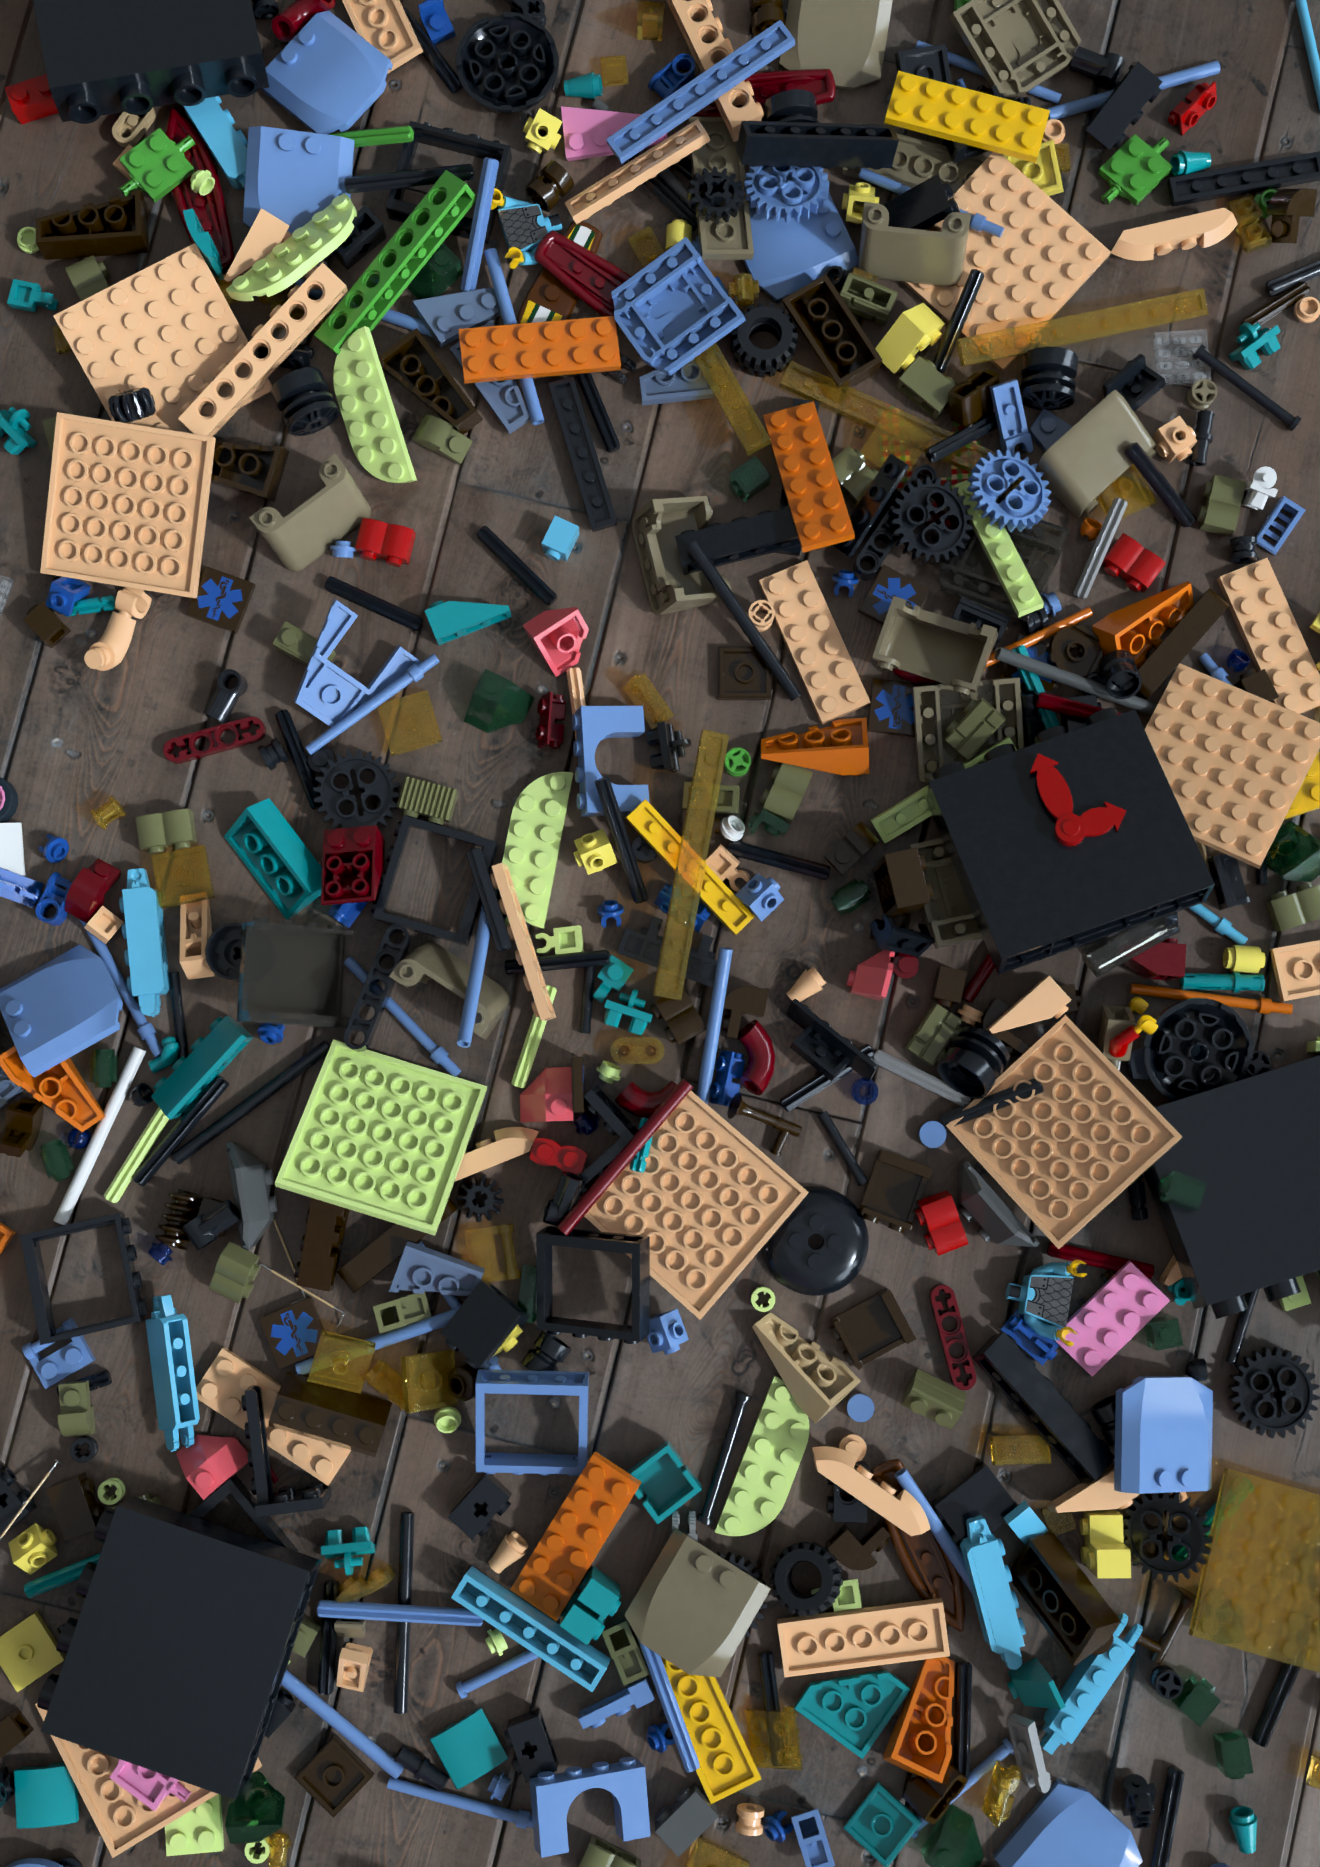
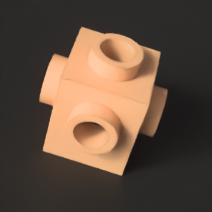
[1152,416,1197,463]

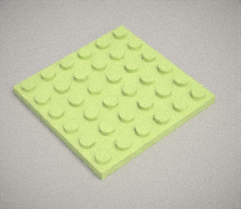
[275,1039,487,1236]

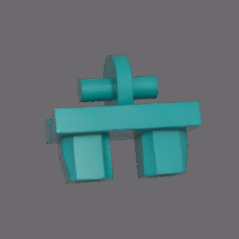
[1228,322,1281,370]
[0,407,38,455]
[604,989,653,1036]
[321,1527,375,1575]

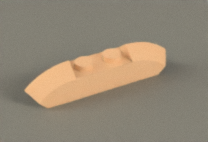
[1111,208,1238,261]
[455,1127,539,1182]
[812,1446,930,1536]

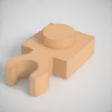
[704,844,750,892]

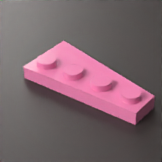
[561,106,668,162]

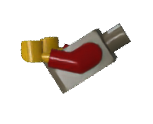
[1098,997,1158,1070]

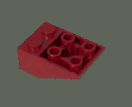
[321,825,385,905]
[1093,934,1186,981]

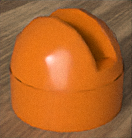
[1080,517,1102,541]

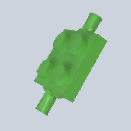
[119,128,196,203]
[1098,134,1173,206]

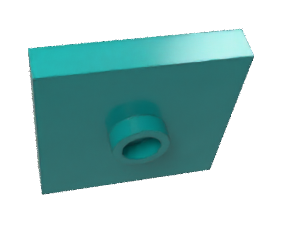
[843,1782,922,1867]

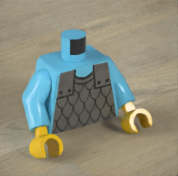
[491,188,562,269]
[1006,1260,1087,1346]

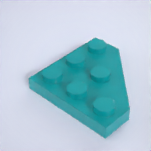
[794,1670,911,1759]

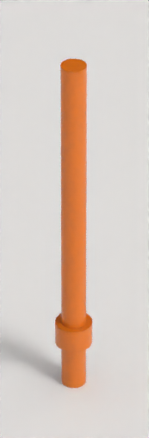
[984,607,1093,672]
[1130,983,1293,1015]

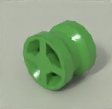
[724,747,751,777]

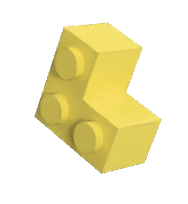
[875,303,945,374]
[1080,1510,1131,1579]

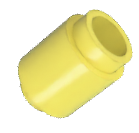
[665,219,692,252]
[1223,945,1266,973]

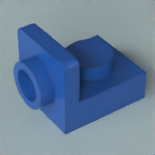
[418,0,456,45]
[46,577,91,616]

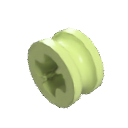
[750,1286,775,1312]
[97,1478,126,1505]
[245,1833,272,1864]

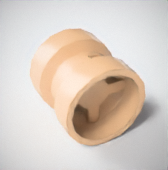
[748,600,775,632]

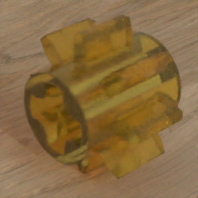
[728,273,760,306]

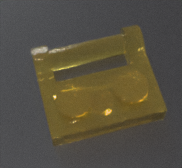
[465,1223,521,1282]

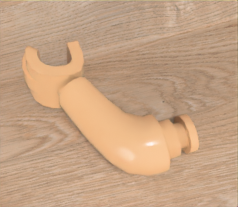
[84,587,152,671]

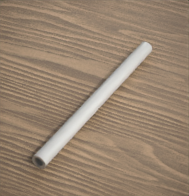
[53,1046,146,1225]

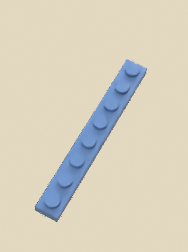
[606,20,795,164]

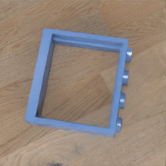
[476,1369,589,1476]

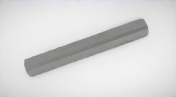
[1073,498,1128,599]
[872,1050,971,1106]

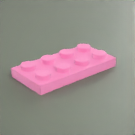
[1055,1260,1170,1377]

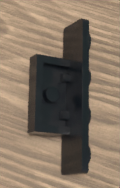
[833,454,909,557]
[786,999,878,1082]

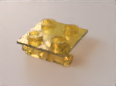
[745,1706,803,1770]

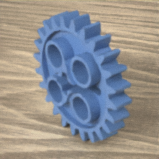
[744,165,829,223]
[967,450,1051,532]

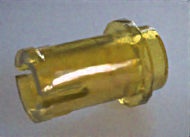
[268,1833,291,1867]

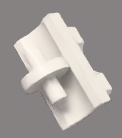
[1241,466,1278,510]

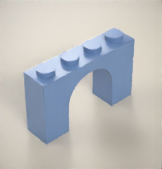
[572,706,649,817]
[529,1757,651,1858]

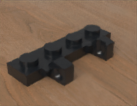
[617,916,717,988]

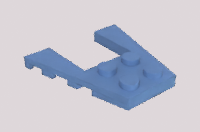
[293,598,421,727]

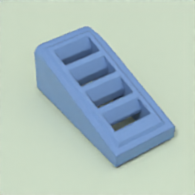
[1255,496,1306,555]

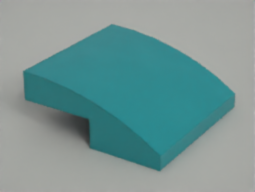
[183,208,224,280]
[429,1708,508,1790]
[14,1763,79,1829]

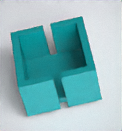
[626,1440,702,1524]
[560,1566,621,1645]

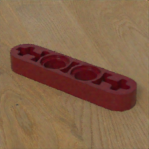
[163,716,266,764]
[929,1284,977,1390]

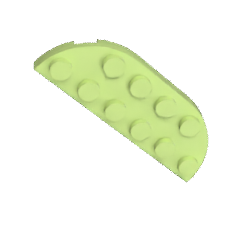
[226,193,357,301]
[333,326,417,483]
[502,772,574,929]
[714,1375,809,1536]

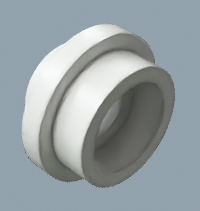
[720,816,745,841]

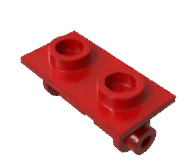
[1168,81,1217,136]

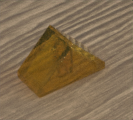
[637,0,665,41]

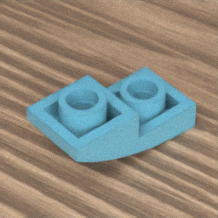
[1004,1500,1049,1545]

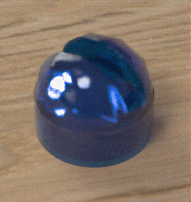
[1227,649,1251,672]
[67,1128,91,1149]

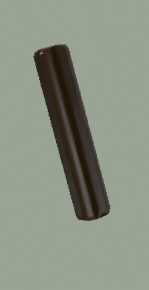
[1241,281,1311,326]

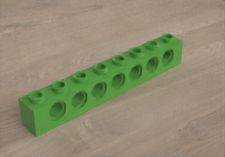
[314,170,477,356]

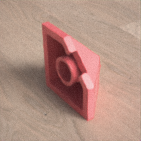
[522,607,589,677]
[846,949,895,1001]
[520,1067,574,1122]
[176,1434,248,1500]

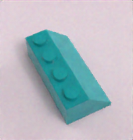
[224,798,322,920]
[151,1016,254,1120]

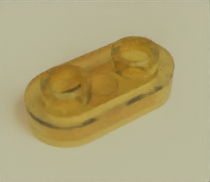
[610,1037,664,1065]

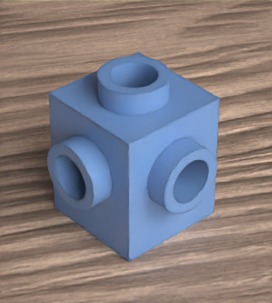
[735,873,785,922]
[647,1309,689,1355]

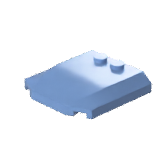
[262,11,393,134]
[243,126,355,236]
[742,192,859,304]
[611,237,746,376]
[0,944,123,1077]
[1114,1376,1213,1494]
[993,1780,1143,1867]

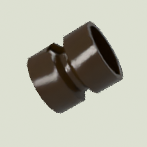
[749,0,785,36]
[525,160,574,212]

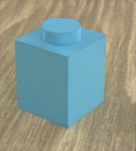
[541,516,580,562]

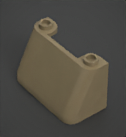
[858,202,971,287]
[1036,390,1156,519]
[249,453,371,572]
[632,496,731,615]
[872,596,998,696]
[389,941,510,1040]

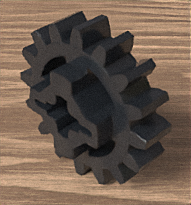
[687,166,745,224]

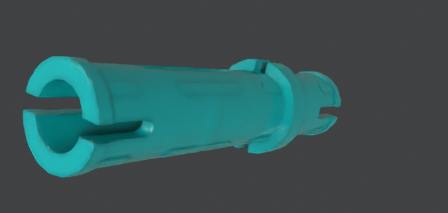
[1180,972,1265,993]

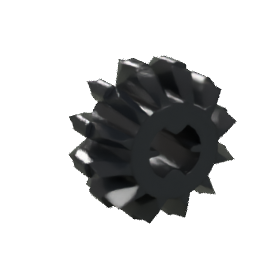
[108,387,156,423]
[458,1176,504,1222]

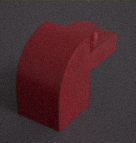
[64,858,121,923]

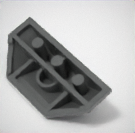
[225,1142,278,1251]
[957,1160,1040,1247]

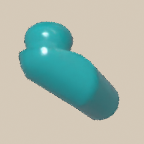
[148,1036,180,1074]

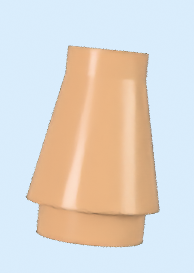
[786,966,827,1002]
[488,1531,528,1574]

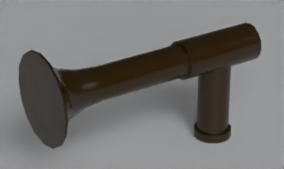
[727,1092,802,1156]
[1135,1587,1204,1665]

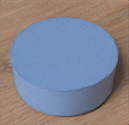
[918,1121,946,1148]
[846,1393,874,1422]

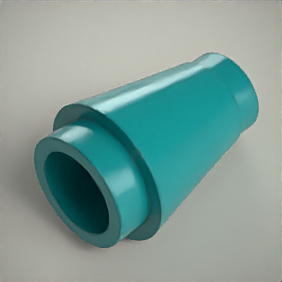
[564,72,603,99]
[1170,151,1211,176]
[1229,1806,1257,1854]

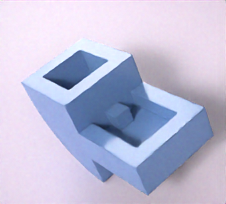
[791,1808,835,1867]

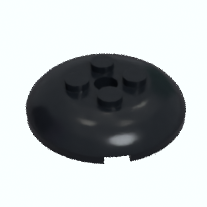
[456,12,559,113]
[1143,998,1253,1101]
[761,1186,869,1296]

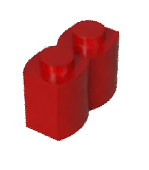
[355,518,416,567]
[1102,533,1166,593]
[529,1138,588,1174]
[915,1190,968,1256]

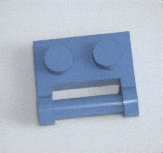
[22,1318,96,1389]

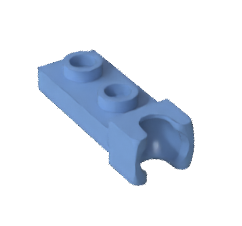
[989,379,1033,457]
[578,1676,655,1729]

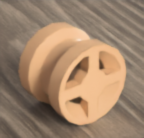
[735,1803,764,1836]

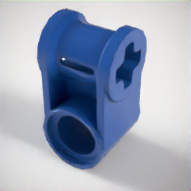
[648,53,696,100]
[35,872,73,926]

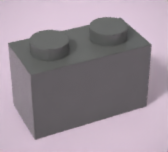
[655,1783,719,1857]

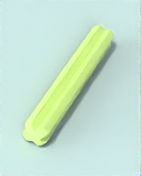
[511,985,557,1088]
[104,1107,169,1203]

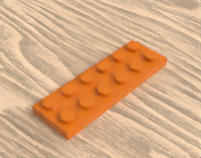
[458,316,621,384]
[763,401,855,553]
[510,1451,642,1621]

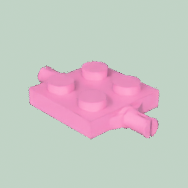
[109,1759,191,1811]

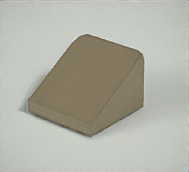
[334,1618,366,1639]

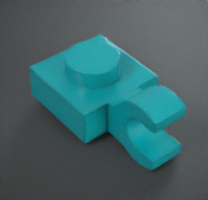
[7,279,59,312]
[593,955,634,1004]

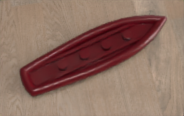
[687,69,836,120]
[165,109,235,271]
[534,230,632,327]

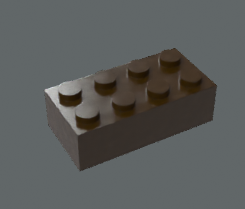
[872,847,933,919]

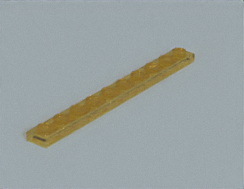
[627,226,771,456]
[956,288,1209,367]
[779,360,1023,491]
[653,729,729,1000]

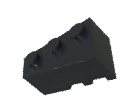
[1084,62,1162,150]

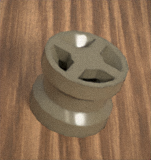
[1186,379,1218,411]

